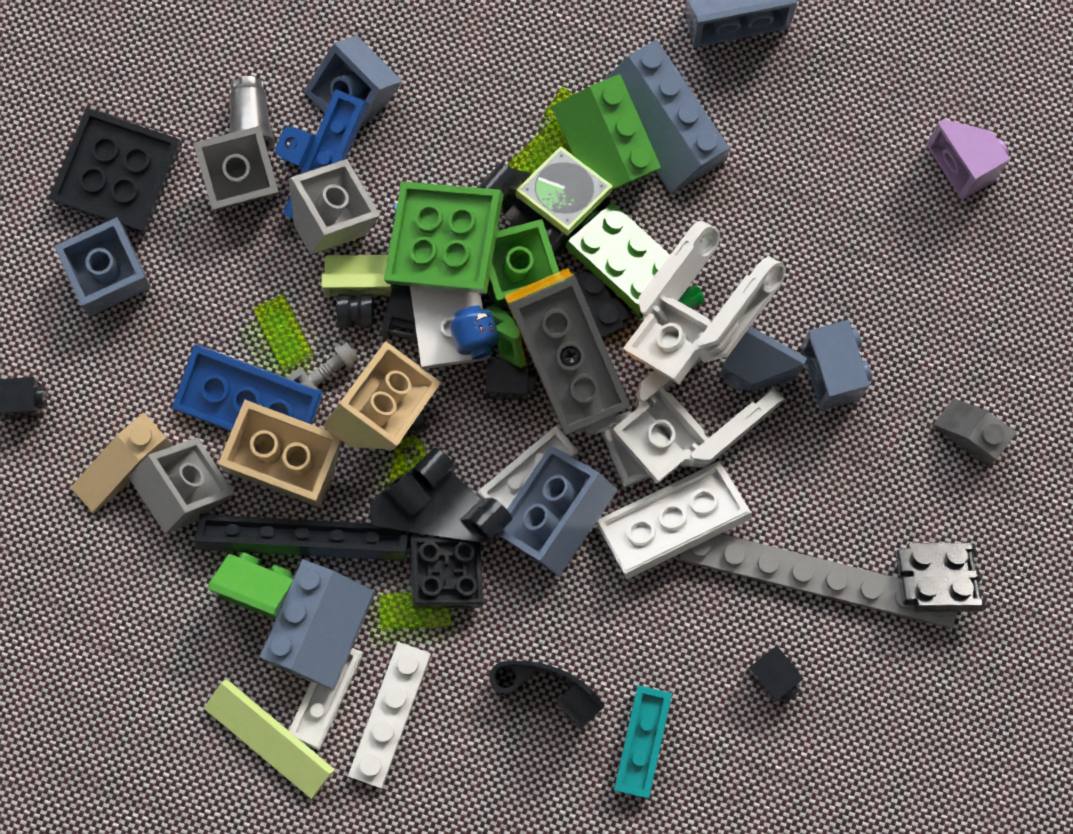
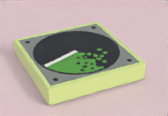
[516,147,612,236]

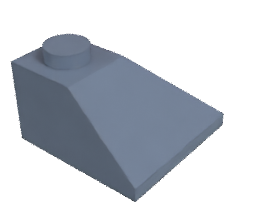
[720,326,807,392]

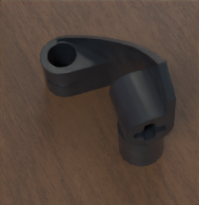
[479,163,610,258]
[370,447,513,543]
[489,661,605,730]

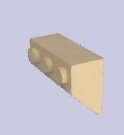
[323,341,441,450]
[218,400,342,508]

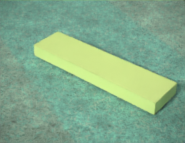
[204,679,335,799]

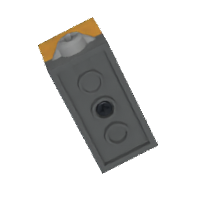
[504,268,631,435]

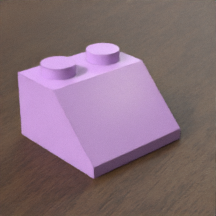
[926,119,1010,200]

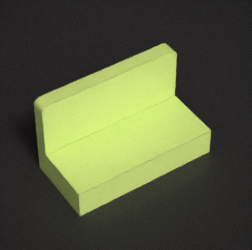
[322,255,393,296]

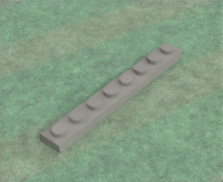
[678,534,956,629]

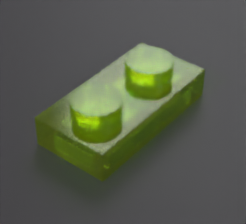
[253,294,314,371]

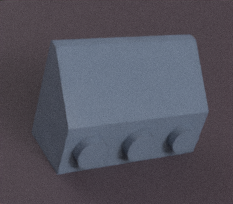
[684,0,797,48]
[498,445,618,576]
[260,559,376,690]

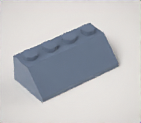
[604,39,730,195]

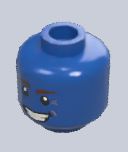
[449,305,499,360]

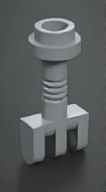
[286,342,359,390]

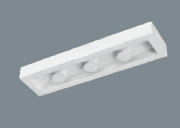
[348,642,431,789]

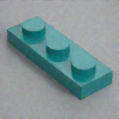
[614,685,672,799]

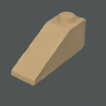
[70,412,173,514]

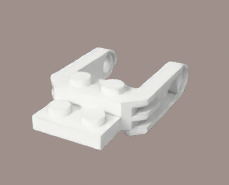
[623,221,786,385]
[611,359,784,484]

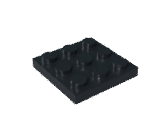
[48,108,182,235]

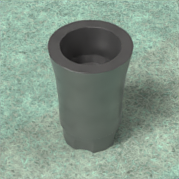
[229,76,275,151]

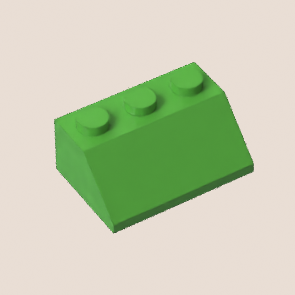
[551,74,661,191]

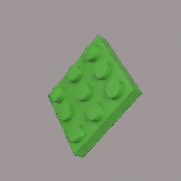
[384,181,504,294]

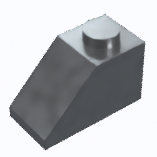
[932,398,1017,467]

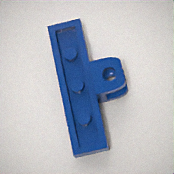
[275,89,369,219]

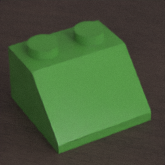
[487,219,559,309]
[207,552,293,620]

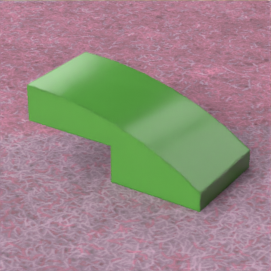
[484,304,526,368]

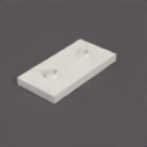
[410,286,490,369]
[596,461,752,580]

